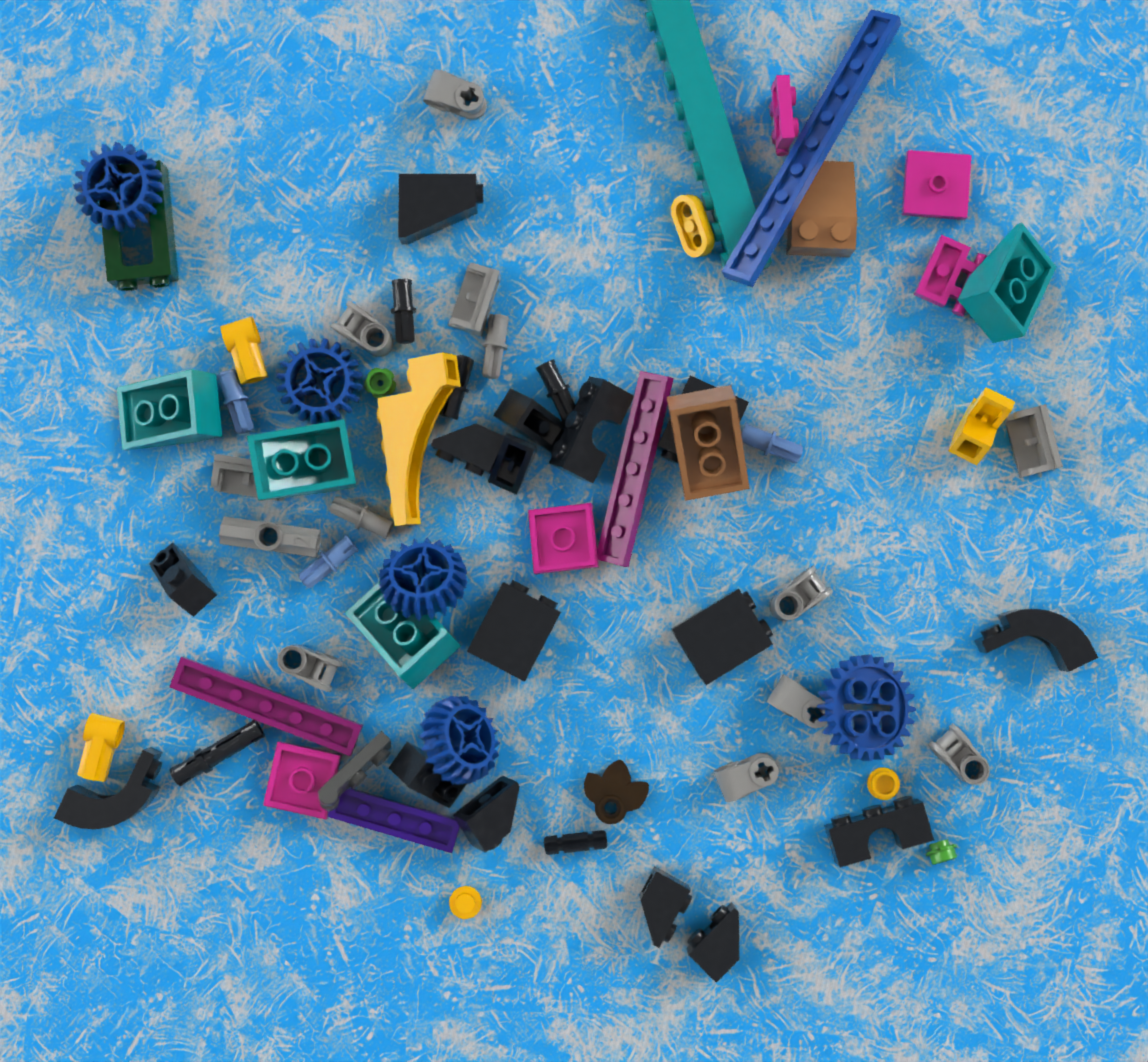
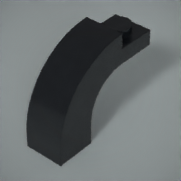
[974,609,1098,672]
[54,747,163,829]

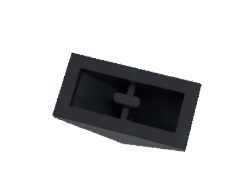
[488,433,537,495]

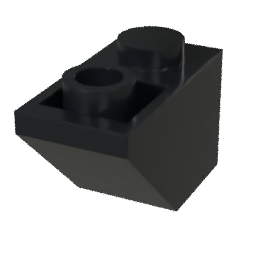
[431,424,504,477]
[149,542,217,617]
[389,741,467,809]
[639,866,692,948]
[686,902,740,983]

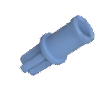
[217,369,254,434]
[741,423,803,463]
[298,535,359,588]

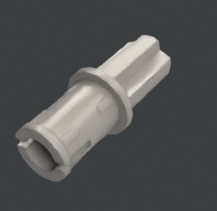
[482,314,509,379]
[330,496,394,539]

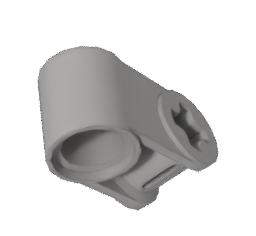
[423,69,487,120]
[330,301,394,357]
[770,565,833,621]
[277,644,343,692]
[766,674,827,728]
[928,723,990,785]
[713,753,779,802]

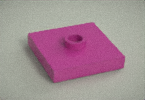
[902,150,972,220]
[528,503,599,575]
[263,741,342,820]

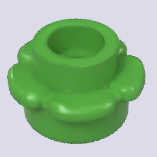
[365,368,396,399]
[926,839,957,865]

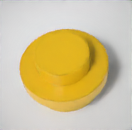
[867,767,900,800]
[449,886,482,919]

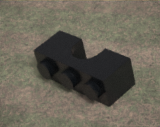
[549,376,634,483]
[824,796,934,867]

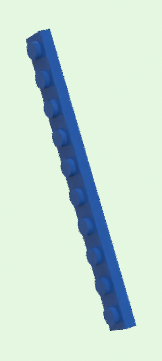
[721,9,901,287]

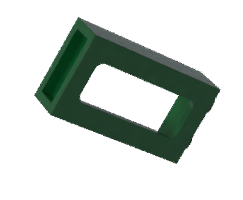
[98,160,179,291]

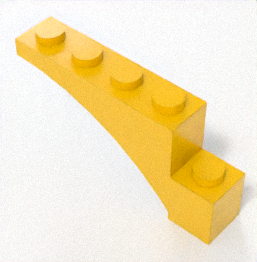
[377,352,461,526]

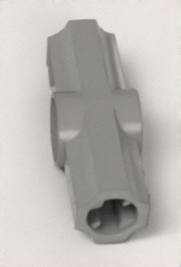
[219,516,321,558]

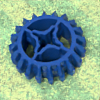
[73,142,164,232]
[276,338,363,425]
[379,537,467,621]
[418,696,500,785]

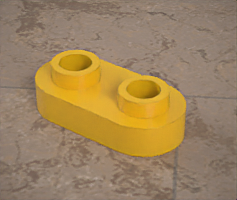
[671,194,715,257]

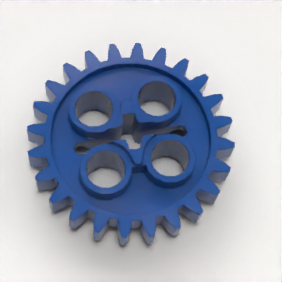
[817,655,916,761]

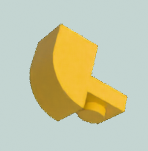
[948,387,1015,465]

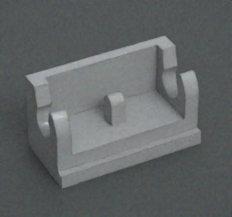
[448,263,501,337]
[1004,404,1063,478]
[211,454,279,501]

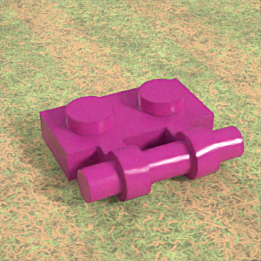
[769,75,799,156]
[914,235,987,317]

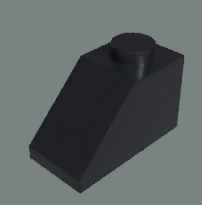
[493,388,566,453]
[453,776,520,853]

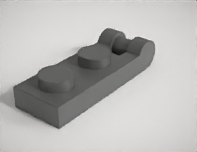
[318,731,391,811]

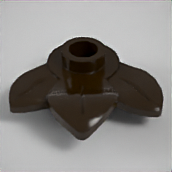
[584,760,649,824]

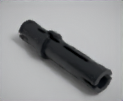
[170,720,265,786]

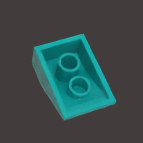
[958,223,1056,343]
[117,369,222,450]
[247,419,357,501]
[345,581,461,689]

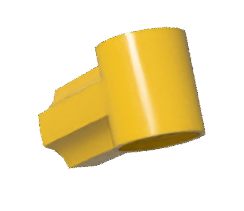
[220,316,268,385]
[77,713,125,782]

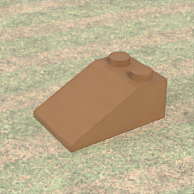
[786,161,857,257]
[667,385,750,501]

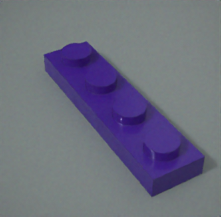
[327,787,460,853]

